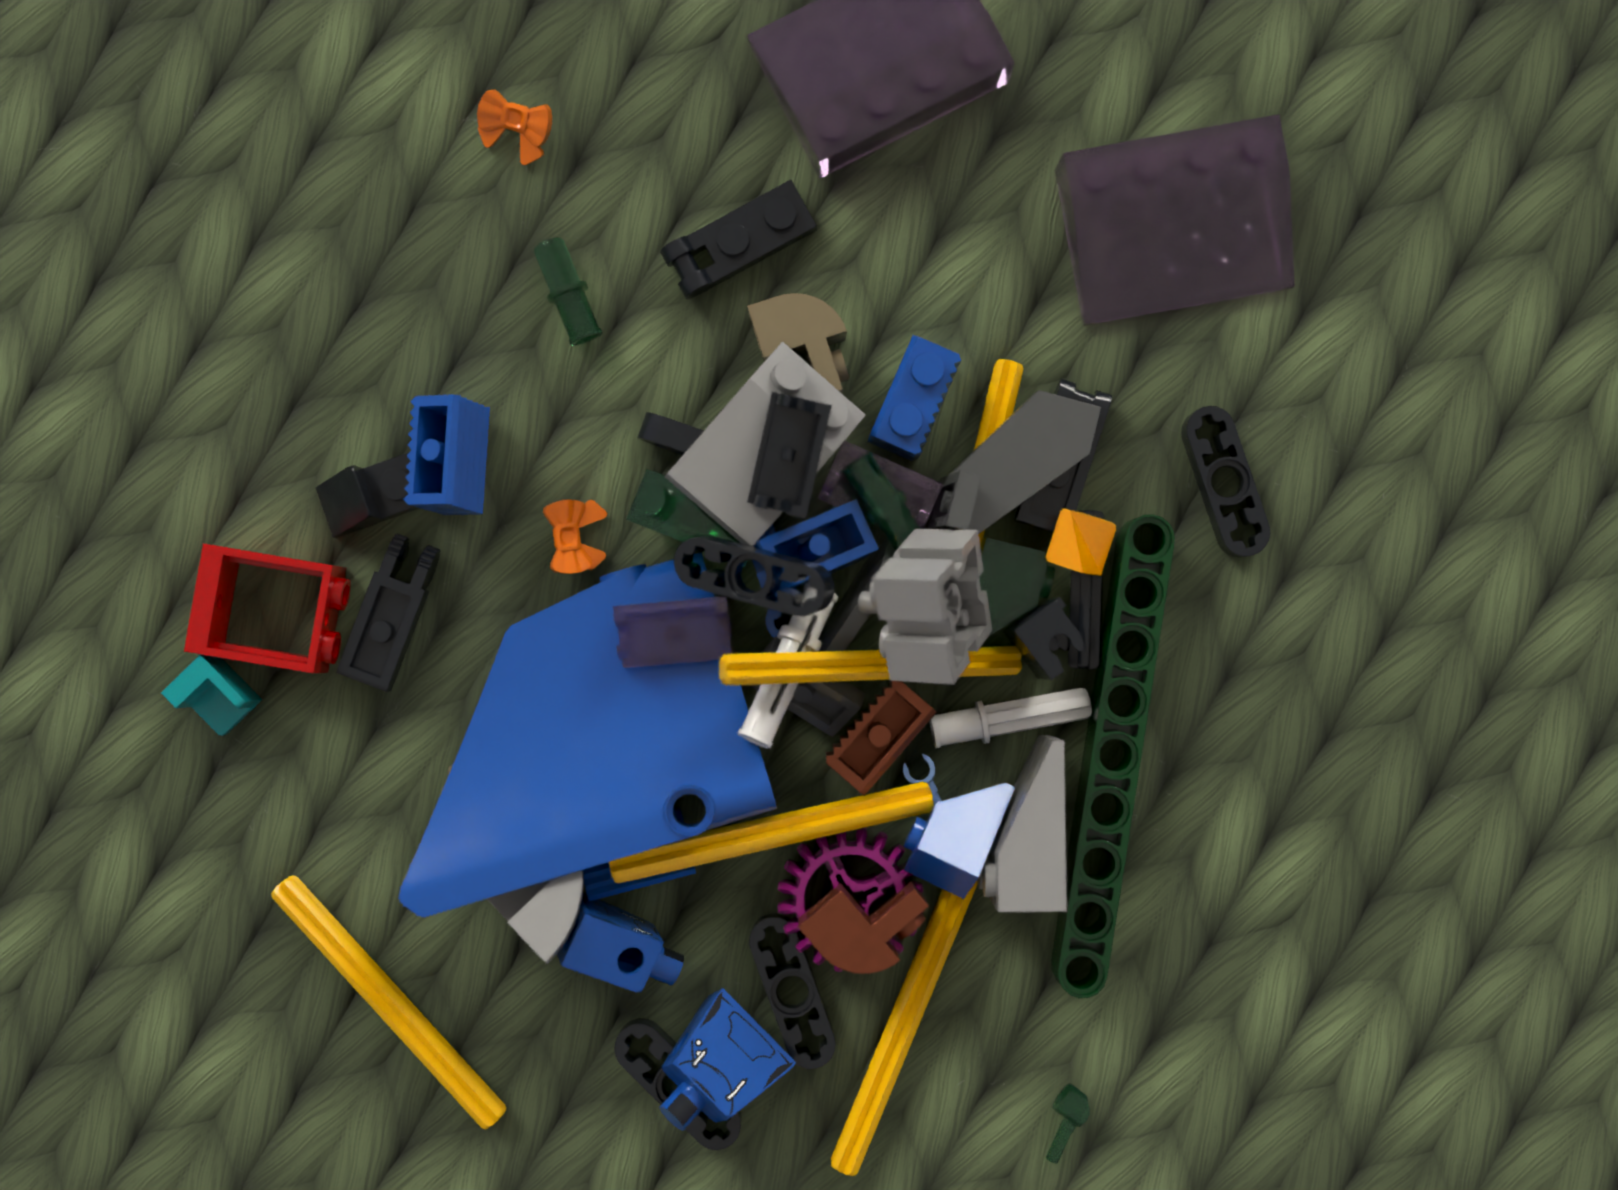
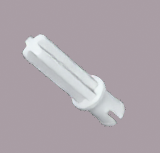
[929,688,1092,748]

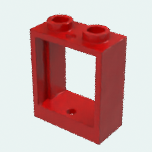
[184,543,351,674]

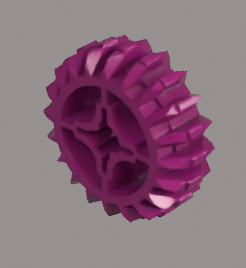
[777,827,923,972]

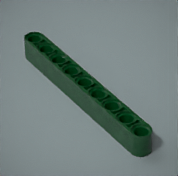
[1051,514,1175,998]

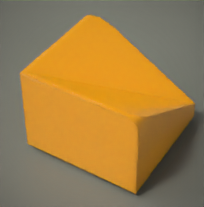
[1045,508,1116,576]

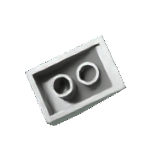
[665,341,866,547]
[977,735,1067,912]

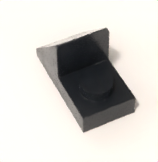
[315,452,420,538]

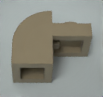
[747,293,849,393]

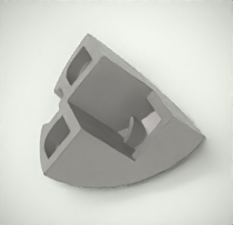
[487,870,584,964]

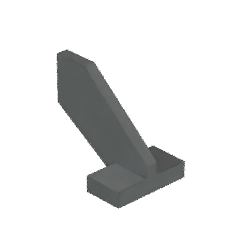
[927,390,1101,534]
[749,534,903,737]

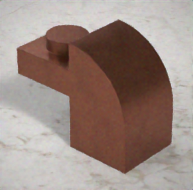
[798,882,929,974]

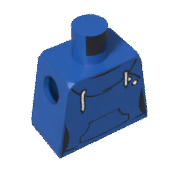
[557,892,684,993]
[659,988,796,1131]

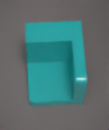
[161,654,262,735]

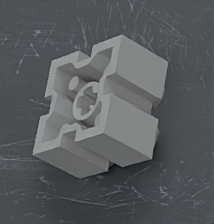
[858,529,992,684]

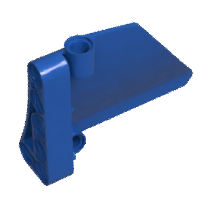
[399,552,777,917]

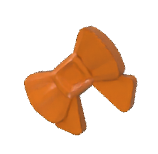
[477,90,552,165]
[543,499,607,574]

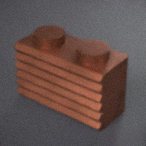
[826,680,936,796]

